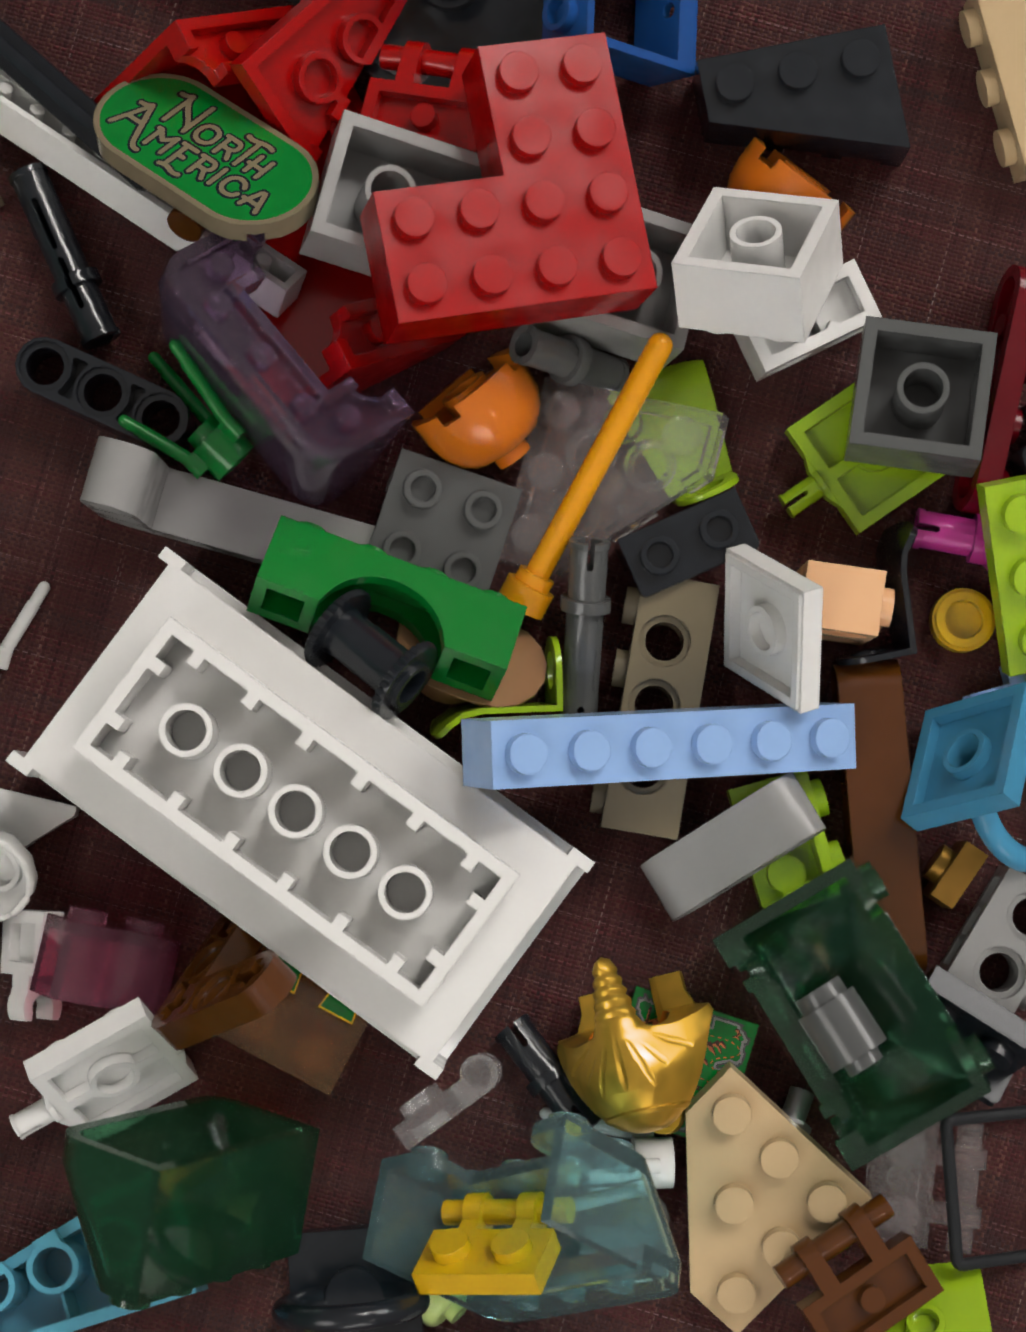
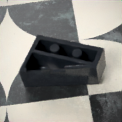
[692,24,911,167]

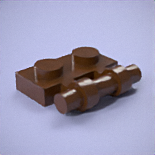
[772,1193,944,1332]

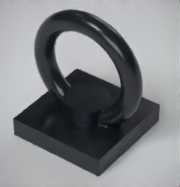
[271,1221,430,1332]

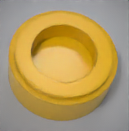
[929,588,995,653]

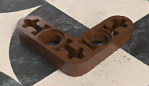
[151,914,297,1051]

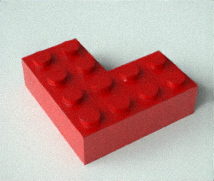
[360,32,658,345]

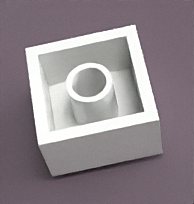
[671,187,843,343]

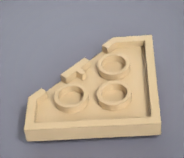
[685,1061,872,1332]

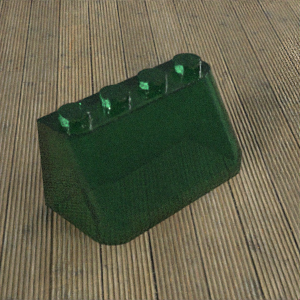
[61,1096,320,1310]

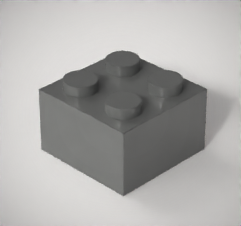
[844,316,998,478]

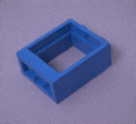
[542,0,698,87]

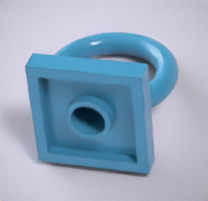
[901,682,1026,873]

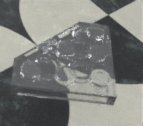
[499,377,729,577]

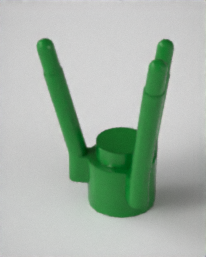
[118,339,255,482]

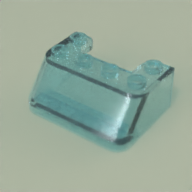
[362,1111,682,1323]

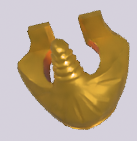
[557,957,714,1135]

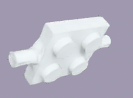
[9,997,199,1142]

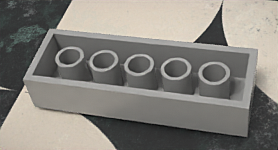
[299,109,693,368]

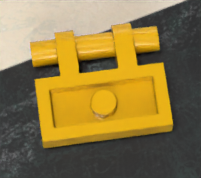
[411,1191,571,1295]

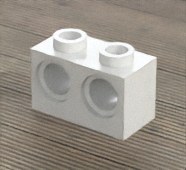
[734,259,882,382]

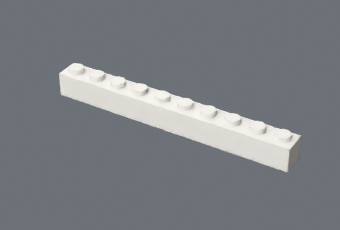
[0,69,307,318]

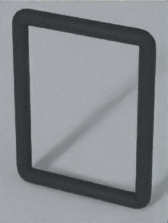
[940,1105,1026,1271]

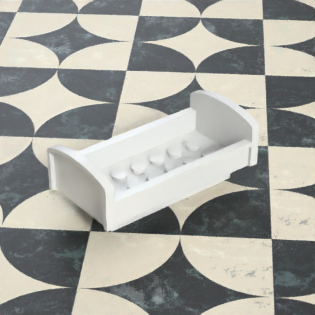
[5,546,595,1081]

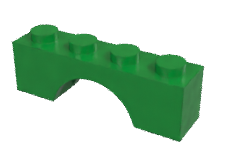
[246,515,527,701]

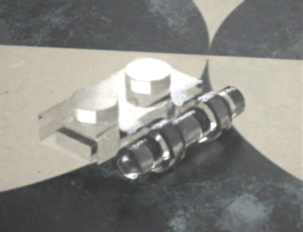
[393,1052,503,1151]
[865,1110,988,1254]

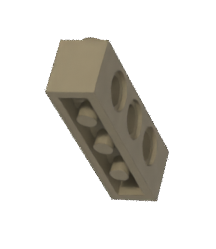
[589,580,720,840]

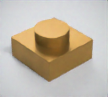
[922,841,988,909]

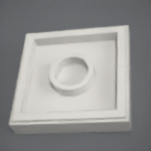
[724,544,823,714]

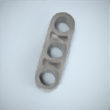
[640,772,826,922]

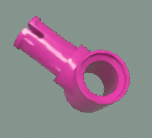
[911,508,988,571]

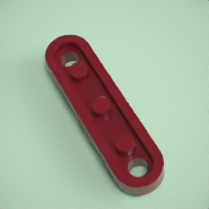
[952,264,1026,515]

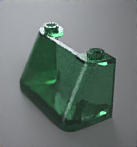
[713,856,996,1171]

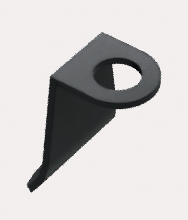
[836,521,918,666]

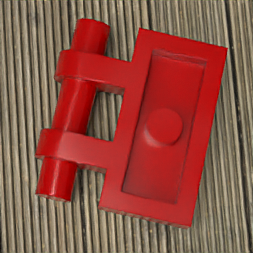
[360,40,477,153]

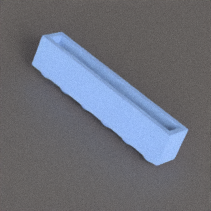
[461,702,856,790]

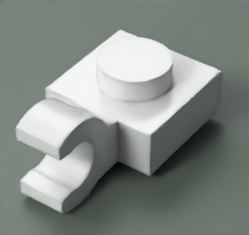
[1,909,65,1022]

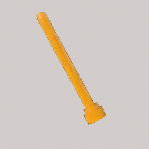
[499,333,673,620]

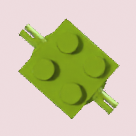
[778,383,946,536]

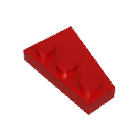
[229,0,407,163]

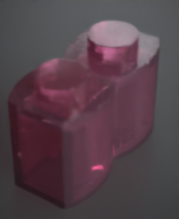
[29,905,182,1016]

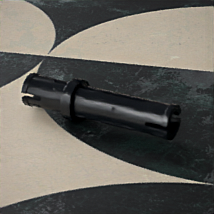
[8,162,121,350]

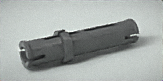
[559,537,611,714]

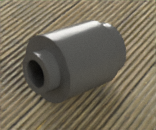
[795,975,887,1078]

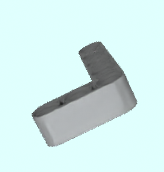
[80,436,375,564]

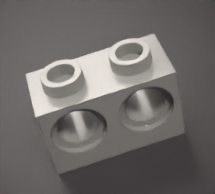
[939,865,1026,1013]

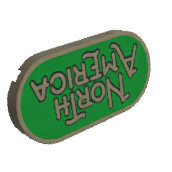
[93,73,319,241]

